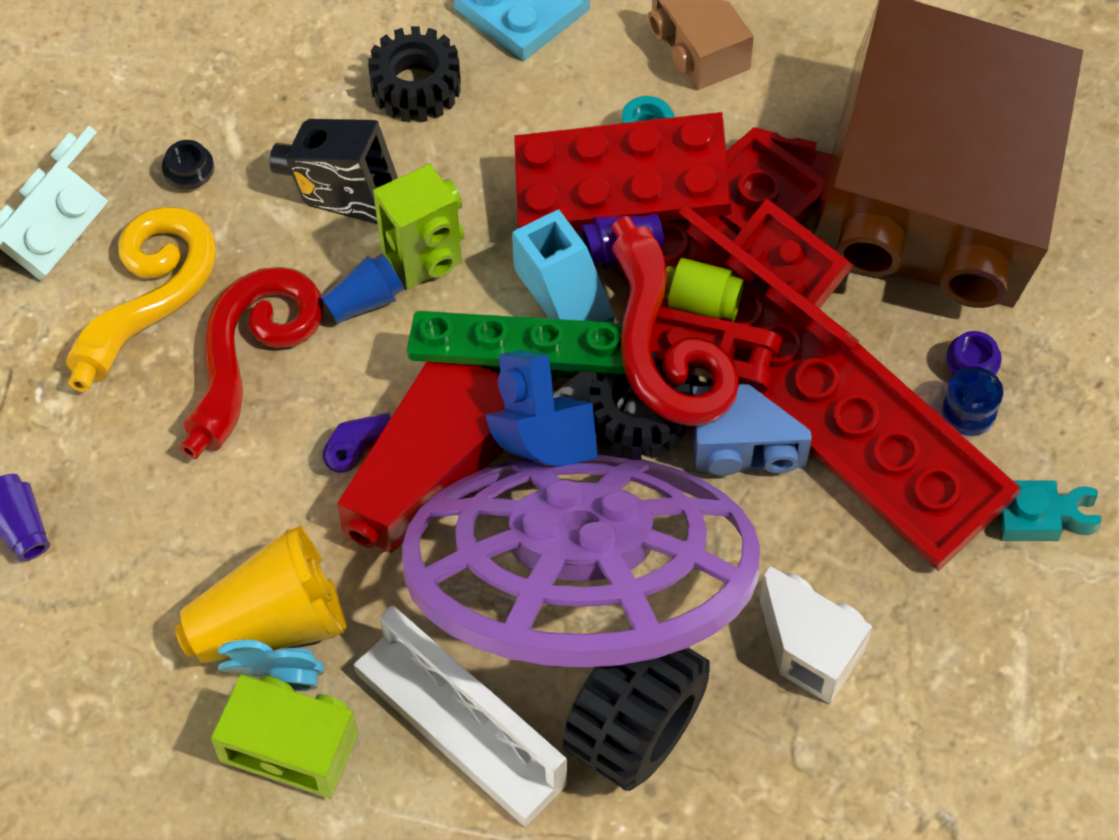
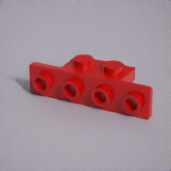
[678,198,860,349]

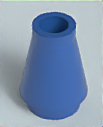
[321,253,405,324]

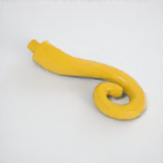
[66,207,216,392]

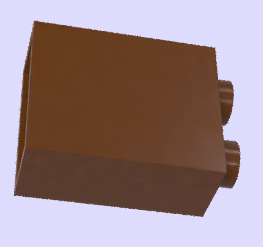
[812,0,1083,308]

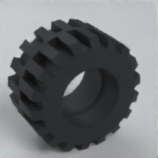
[562,627,710,791]

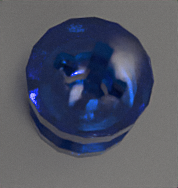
[941,366,1004,436]

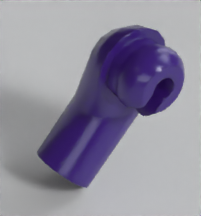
[323,412,391,473]

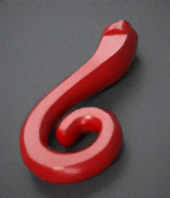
[611,216,739,426]
[179,267,324,459]

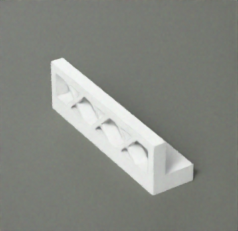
[354,605,567,828]

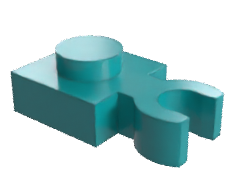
[999,480,1102,541]

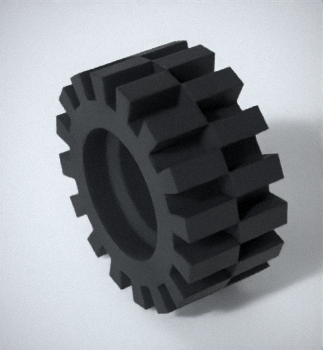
[368,26,461,123]
[589,352,691,460]

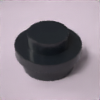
[162,140,214,189]

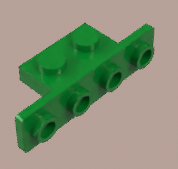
[407,311,625,378]

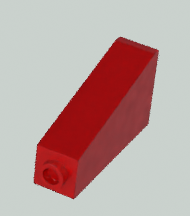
[337,362,505,553]

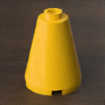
[175,526,347,663]

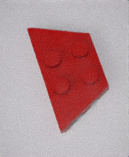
[717,127,831,235]

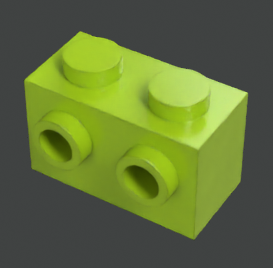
[373,163,465,290]
[211,674,359,799]

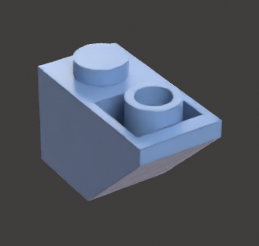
[691,384,811,476]

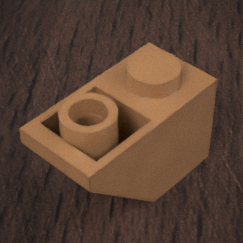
[648,0,754,90]

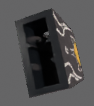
[269,119,398,224]

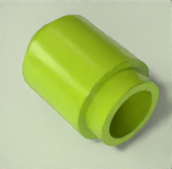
[664,258,745,322]

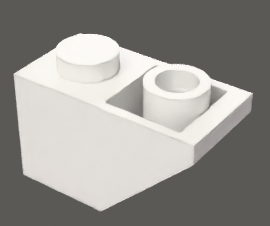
[760,566,872,704]

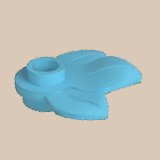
[218,639,325,690]

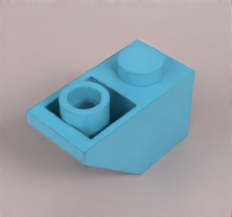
[512,209,615,322]

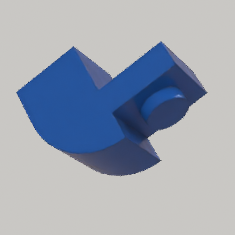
[486,350,598,466]

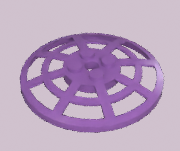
[402,454,760,668]

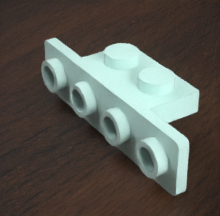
[0,126,108,281]

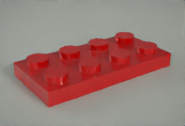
[514,112,731,231]

